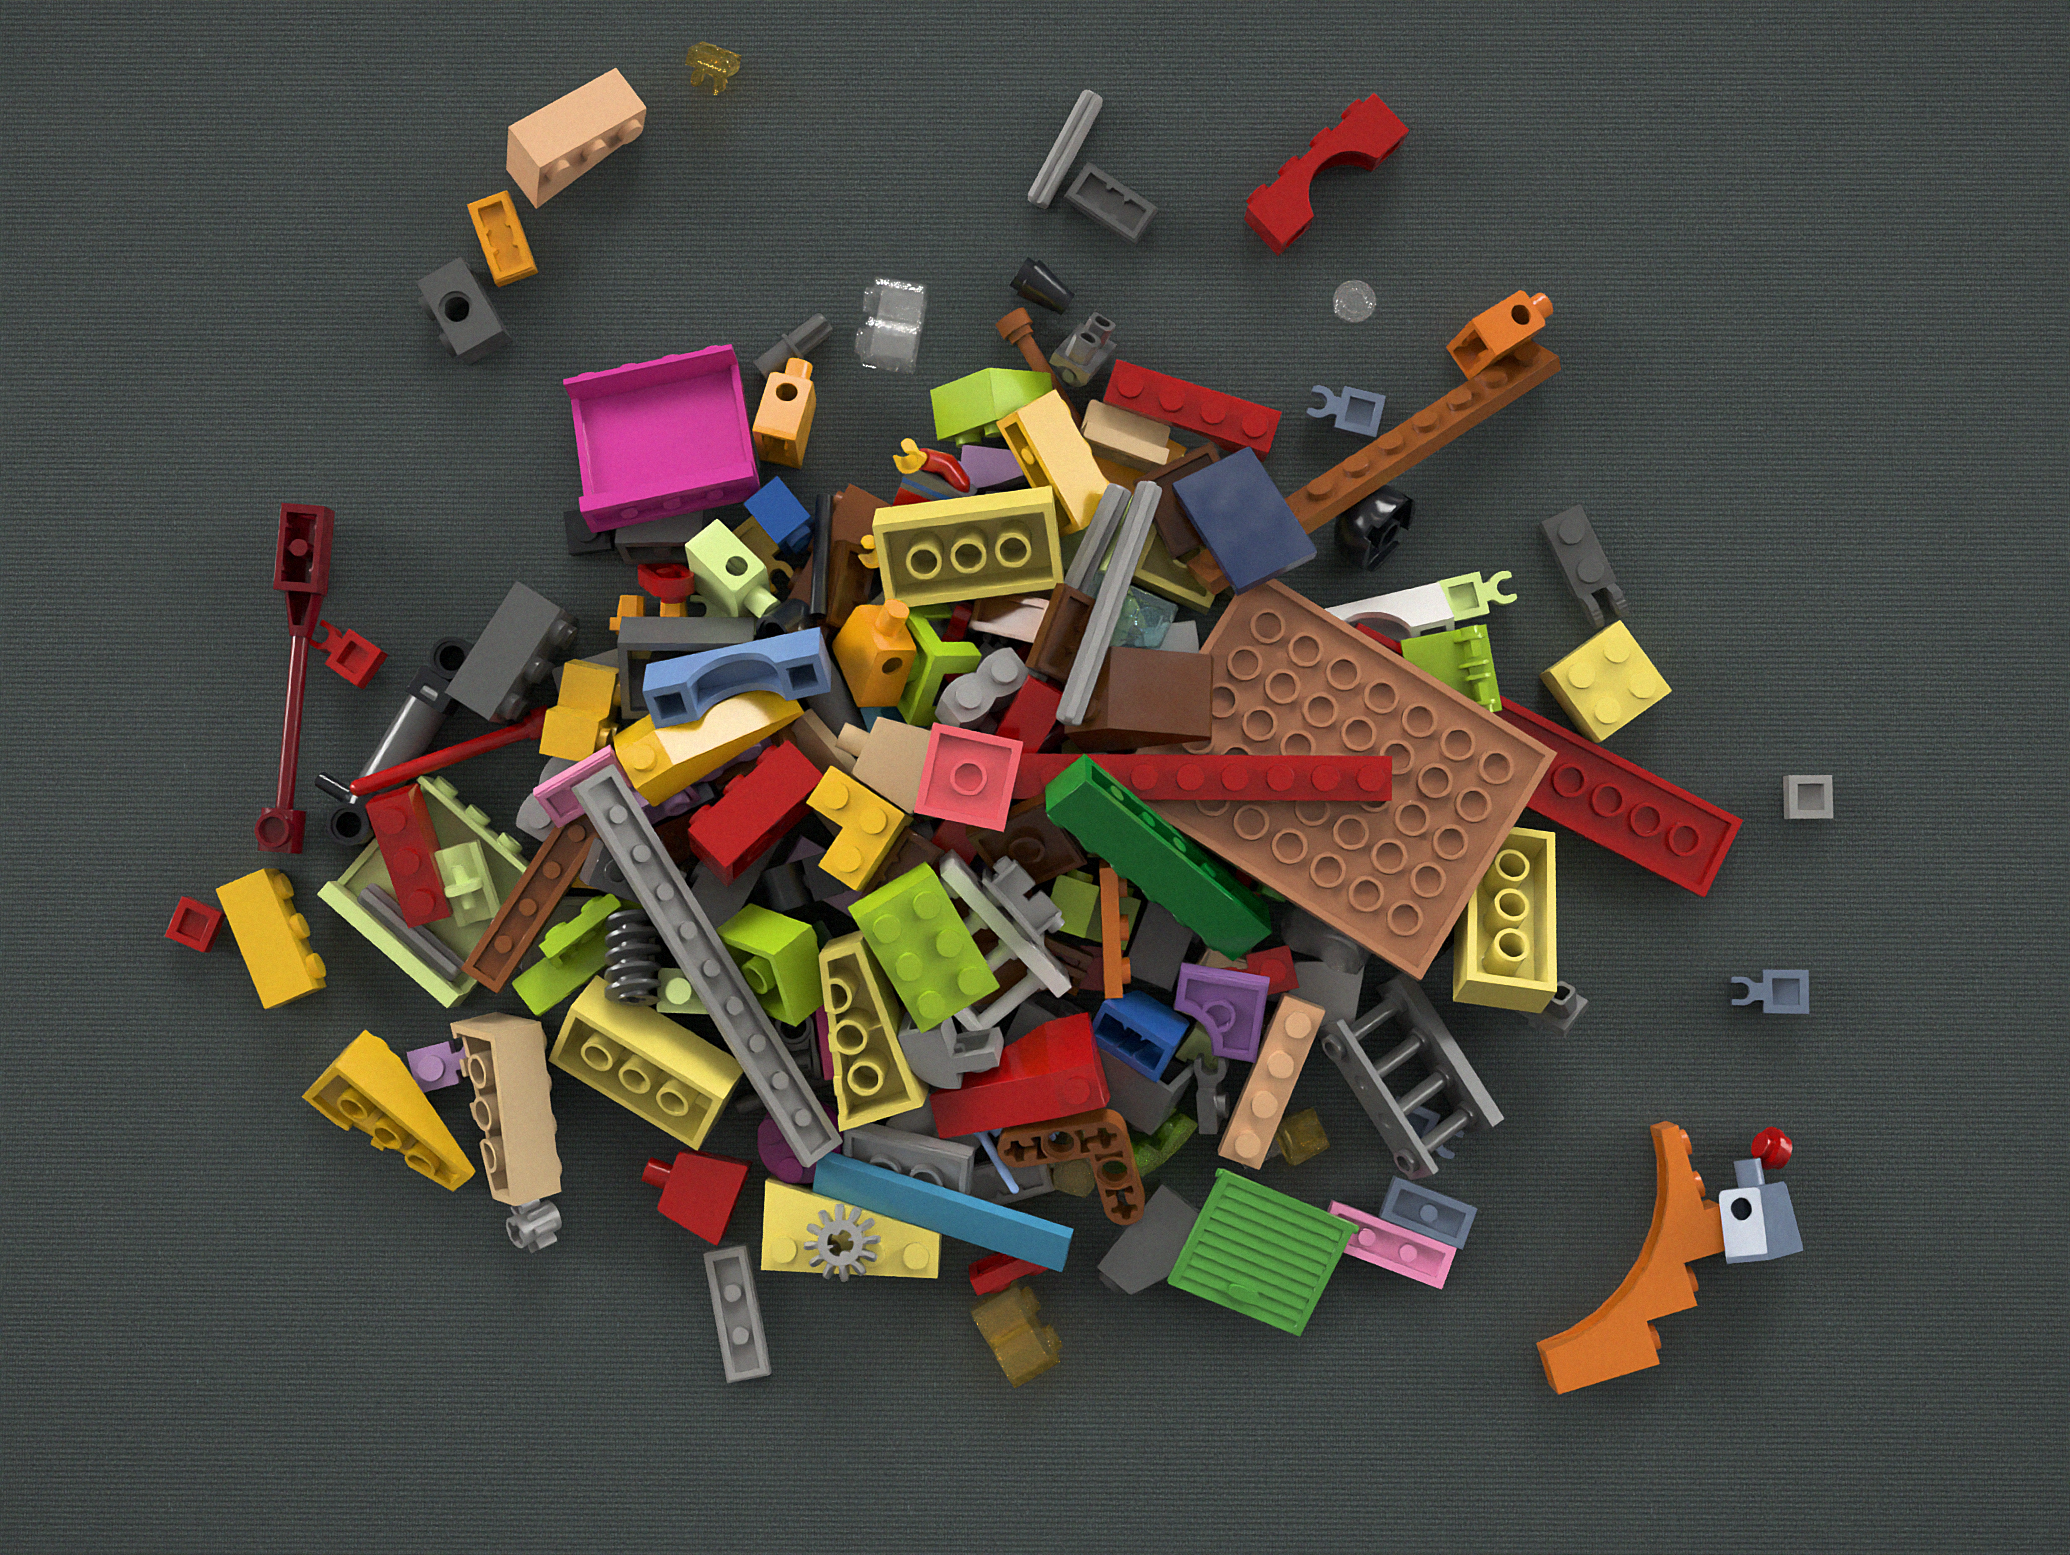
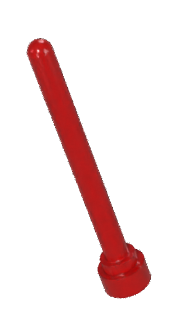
[350,704,548,797]

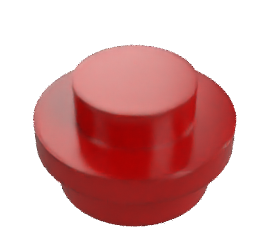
[1751,1127,1792,1170]

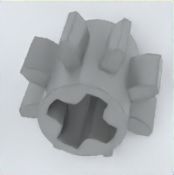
[506,1199,562,1253]

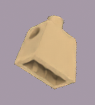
[835,717,931,815]

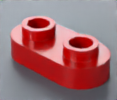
[637,563,695,604]

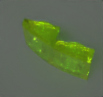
[1117,1111,1198,1178]

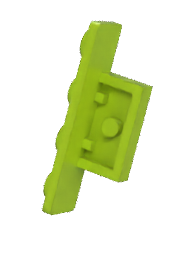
[512,893,655,1017]

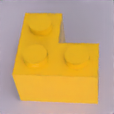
[539,659,621,762]
[806,765,914,892]

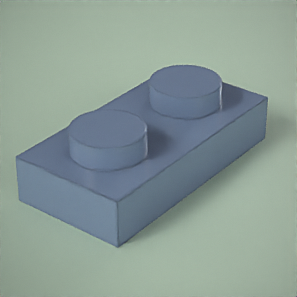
[1378,1175,1478,1250]

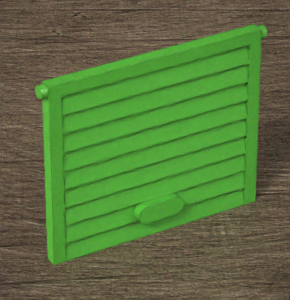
[1167,1168,1359,1337]

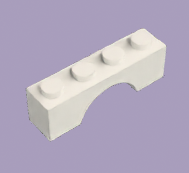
[1325,582,1455,643]

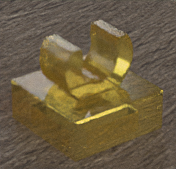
[685,41,742,95]
[1274,1107,1331,1166]

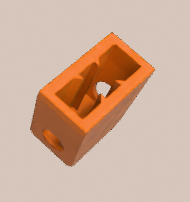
[1446,290,1553,380]

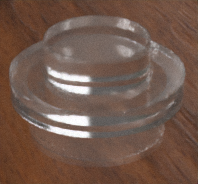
[1333,280,1376,323]

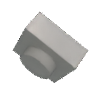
[1783,775,1833,819]

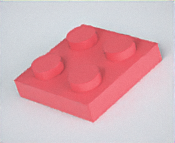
[914,722,1023,832]

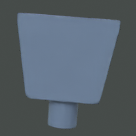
[1719,1158,1804,1264]

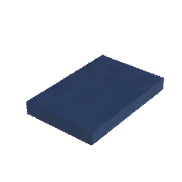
[1172,446,1317,596]

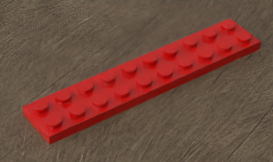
[1354,623,1743,898]

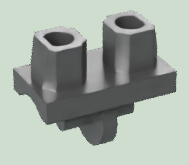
[1049,312,1117,387]

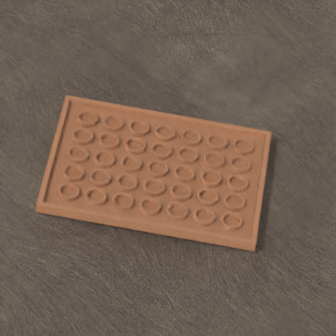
[1135,578,1557,981]

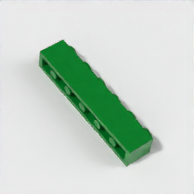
[1045,754,1272,962]

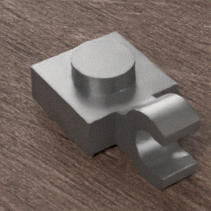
[1193,1053,1230,1134]

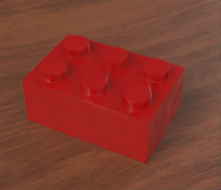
[687,739,824,888]

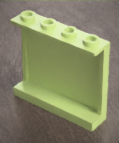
[317,776,530,1008]

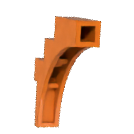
[1536,1121,1725,1395]

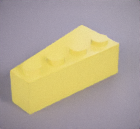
[818,930,930,1132]

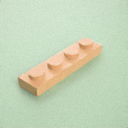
[1217,992,1326,1170]

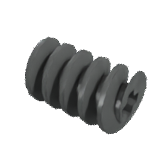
[604,909,661,1007]

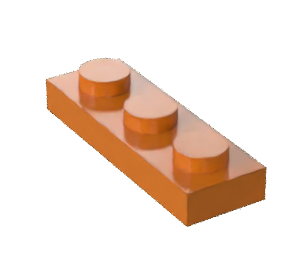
[1098,859,1131,999]

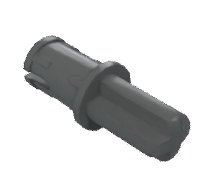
[752,313,833,381]

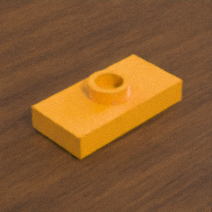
[467,190,538,287]

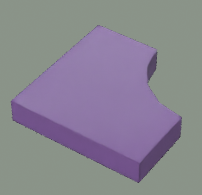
[1175,962,1270,1063]

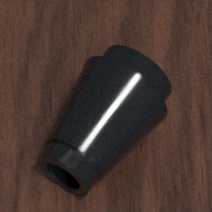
[1009,257,1075,316]

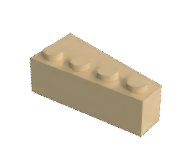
[450,1012,562,1206]

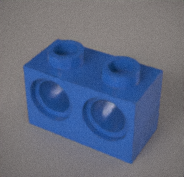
[743,476,815,557]

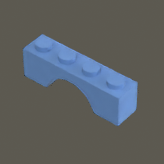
[642,627,831,729]

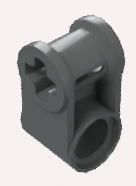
[769,1015,821,1080]

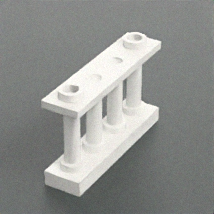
[939,849,1071,1033]

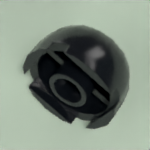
[1334,485,1416,572]

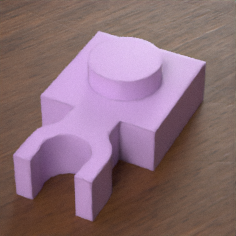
[406,1040,467,1093]

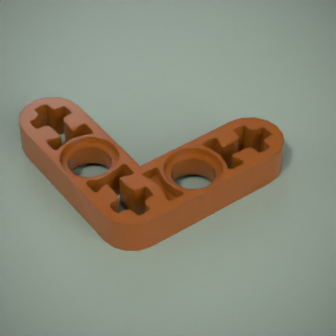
[997,1109,1145,1225]

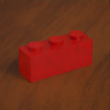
[365,782,453,929]

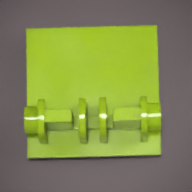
[1400,624,1502,712]

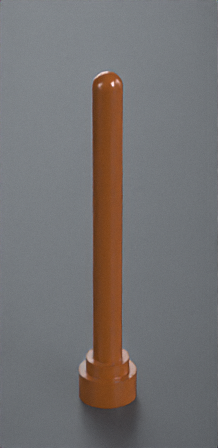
[995,307,1083,432]

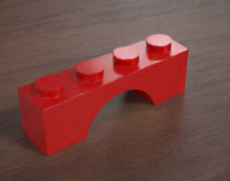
[1244,93,1409,256]
[1103,359,1282,463]

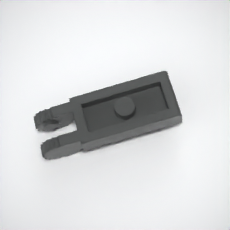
[1538,504,1629,629]

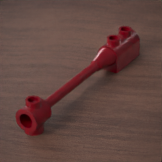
[254,503,335,854]

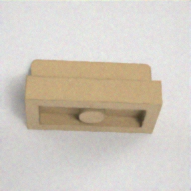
[1079,400,1170,474]

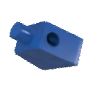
[1092,990,1190,1083]

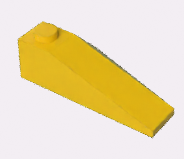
[613,690,805,807]
[302,1029,476,1191]

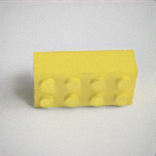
[872,486,1064,607]
[1453,827,1557,1013]
[548,975,744,1151]

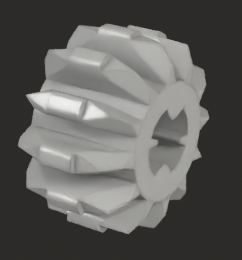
[804,1204,881,1282]

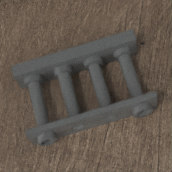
[1317,972,1504,1180]

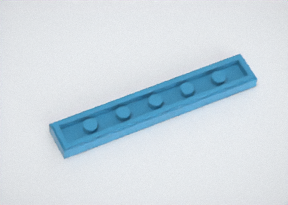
[812,1151,1074,1272]

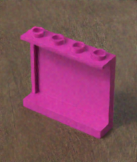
[563,344,761,533]

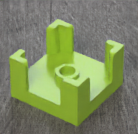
[897,603,982,726]

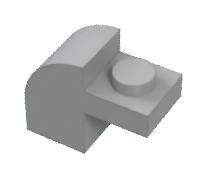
[898,1012,1004,1089]

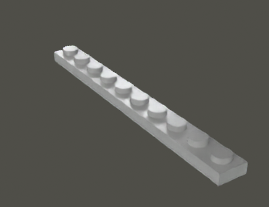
[571,764,843,1167]

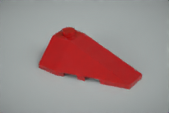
[929,1011,1111,1139]

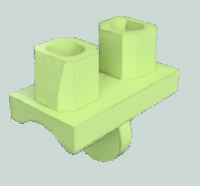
[434,839,501,927]

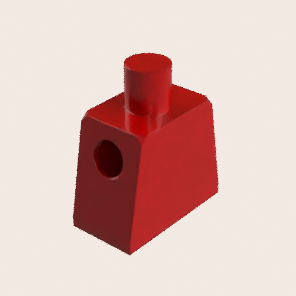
[641,1148,753,1246]

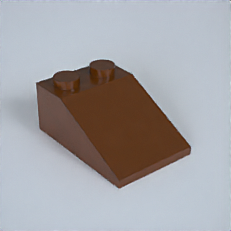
[1065,646,1214,754]

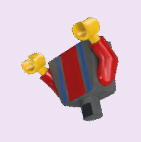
[858,438,978,568]

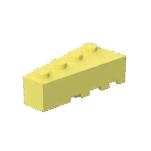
[761,1175,942,1278]

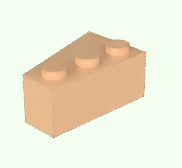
[506,68,647,209]

